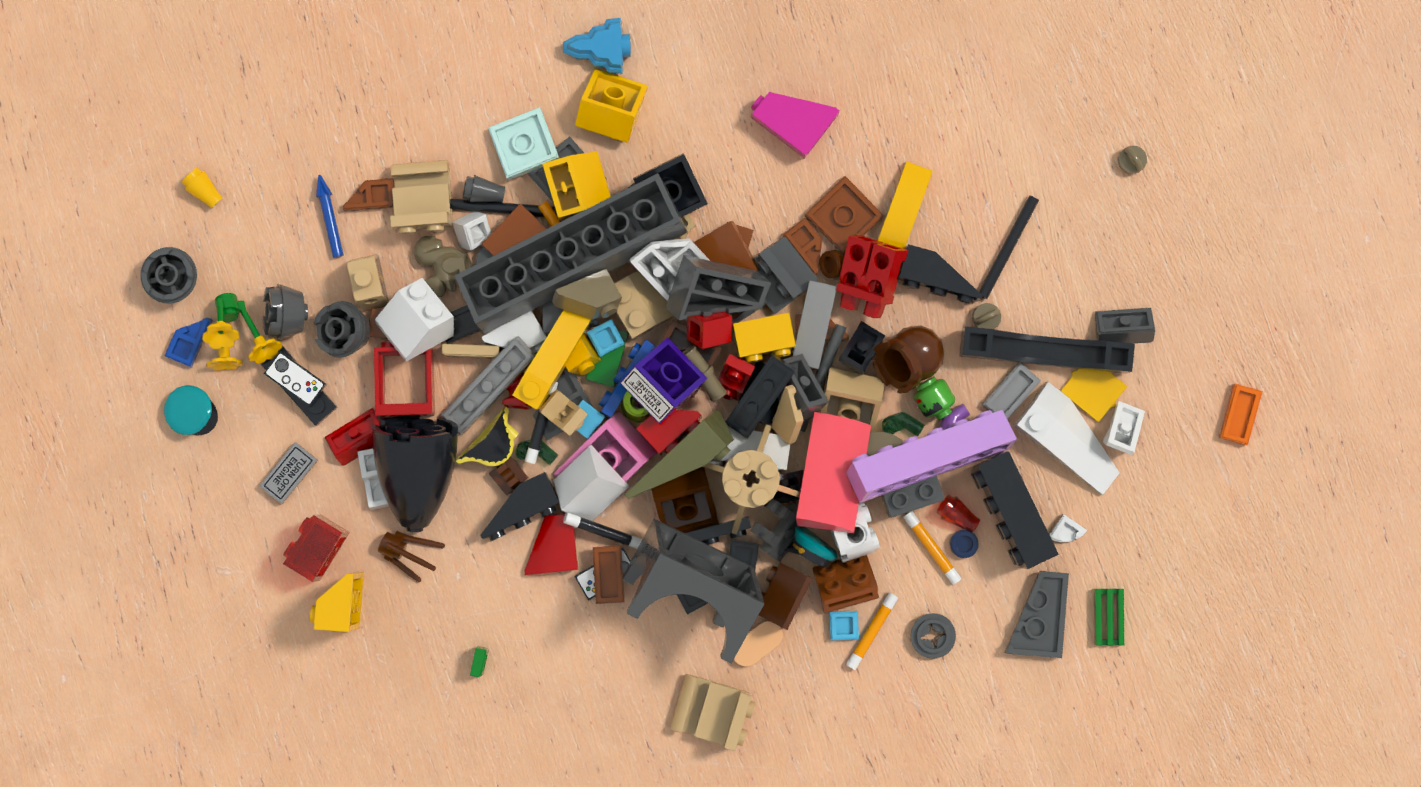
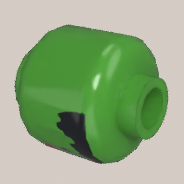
[914,376,955,420]

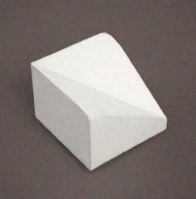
[452,212,491,251]

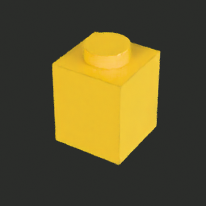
[566,333,601,375]

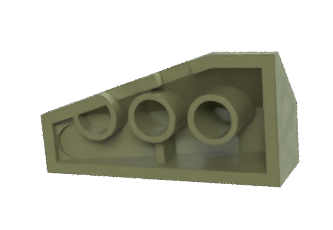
[624,409,734,499]

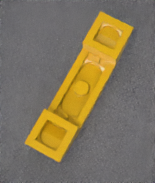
[878,161,932,249]

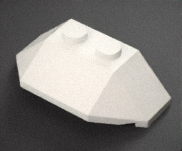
[629,238,710,321]

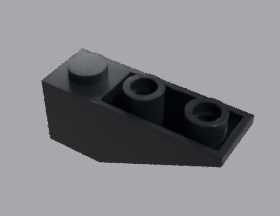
[897,244,982,304]
[480,472,560,541]

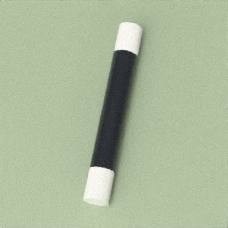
[524,382,558,464]
[563,512,642,549]

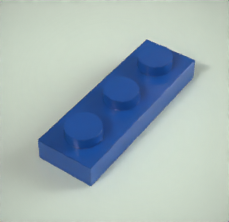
[598,340,655,419]

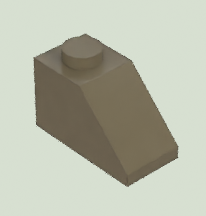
[552,269,622,320]

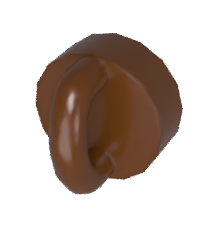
[819,250,844,279]

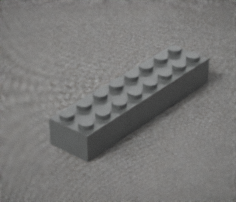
[454,173,688,334]

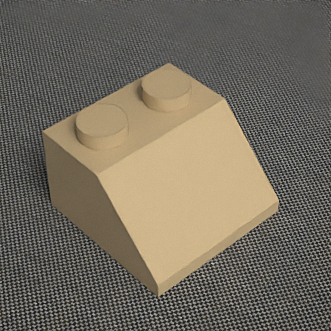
[614,271,675,341]
[820,367,884,432]

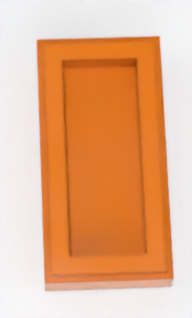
[1219,384,1263,445]

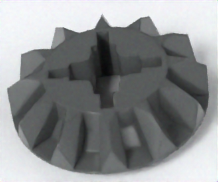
[911,613,956,659]

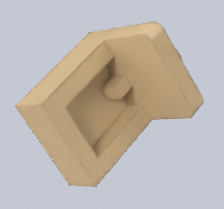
[539,390,588,436]

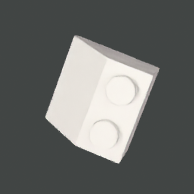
[375,278,454,361]

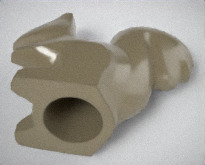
[414,236,472,297]

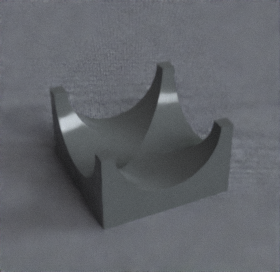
[622,519,764,663]

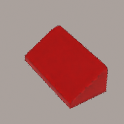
[325,408,381,466]

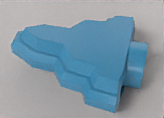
[563,18,631,74]

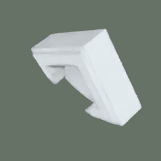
[1049,514,1087,542]

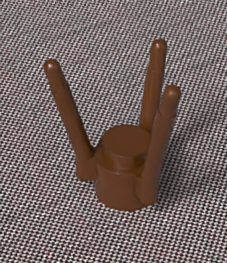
[378,531,445,582]

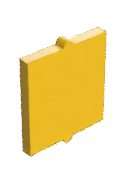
[1061,369,1128,422]

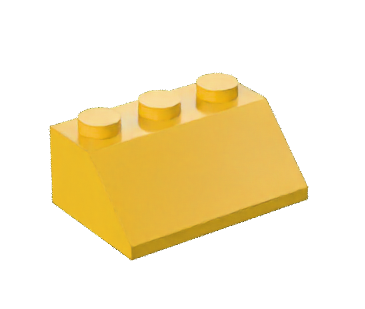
[310,571,364,632]

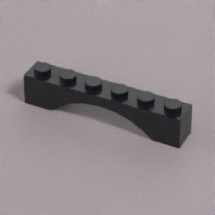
[959,326,1135,374]

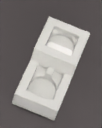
[358,448,389,510]

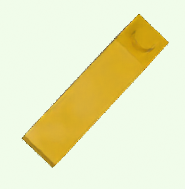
[512,310,592,410]

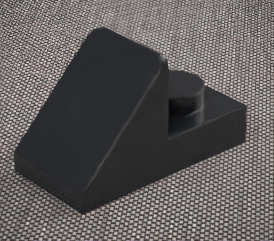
[838,321,885,375]

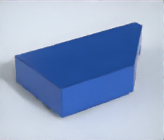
[165,318,213,367]

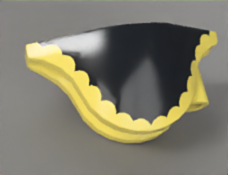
[455,407,519,466]

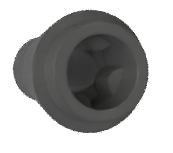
[463,175,505,203]

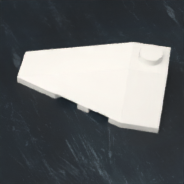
[1013,382,1120,495]

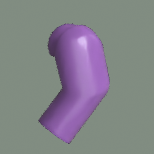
[940,403,970,430]

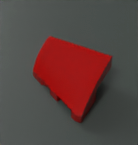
[524,514,578,575]

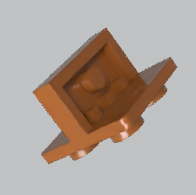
[812,555,879,613]

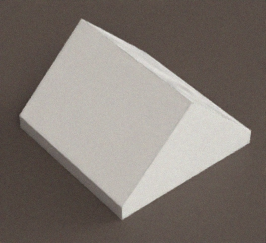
[554,445,629,521]

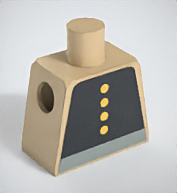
[347,254,389,312]

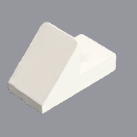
[1102,401,1145,455]

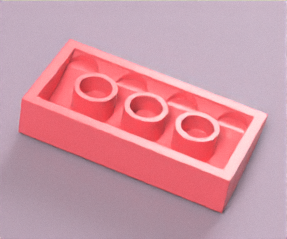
[796,412,871,533]

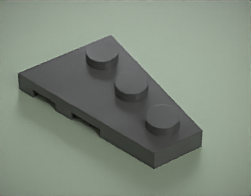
[1005,571,1069,658]

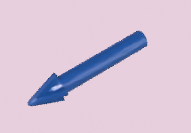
[316,175,344,258]

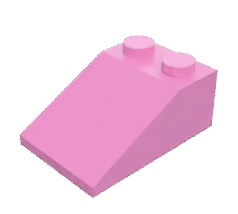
[554,412,657,482]

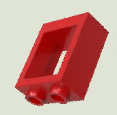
[374,342,435,417]

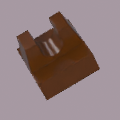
[489,456,529,495]

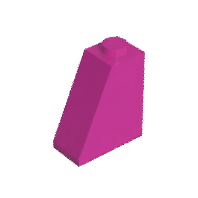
[751,92,840,159]

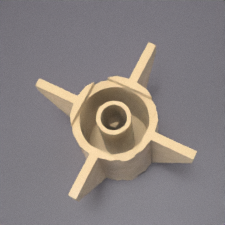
[702,424,800,535]

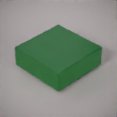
[470,646,489,678]

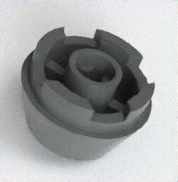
[141,247,197,303]
[263,284,308,340]
[314,301,371,358]

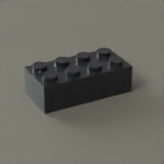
[971,451,1059,569]

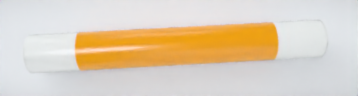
[903,511,962,585]
[846,592,898,670]

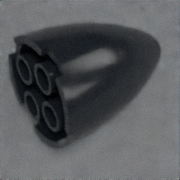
[372,416,458,532]

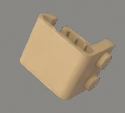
[390,160,453,234]
[670,674,755,751]

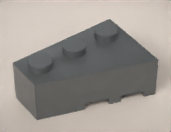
[665,255,771,320]

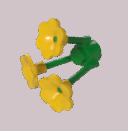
[202,293,283,371]

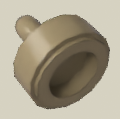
[1118,146,1147,174]
[972,303,1001,329]

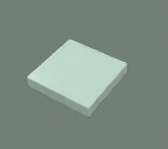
[488,107,560,181]

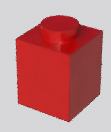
[687,312,733,349]

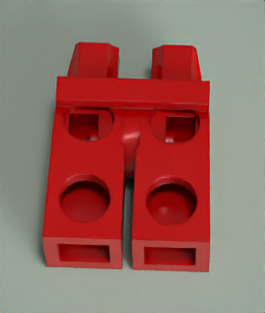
[836,235,909,318]

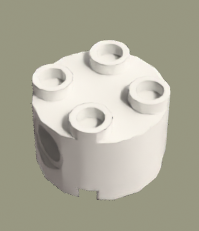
[831,502,880,563]

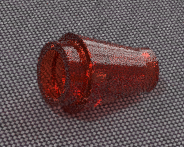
[937,495,980,533]

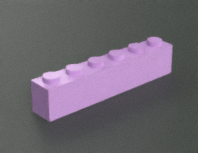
[846,410,1017,503]

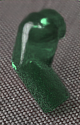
[882,412,925,437]
[515,440,559,465]

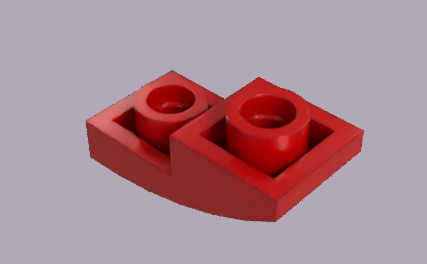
[718,354,755,401]

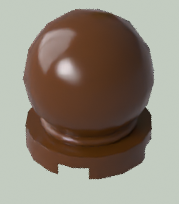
[873,325,944,394]

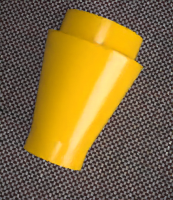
[181,167,223,209]

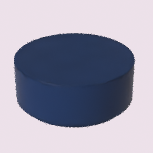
[949,530,979,558]

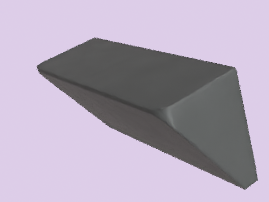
[1095,308,1155,343]

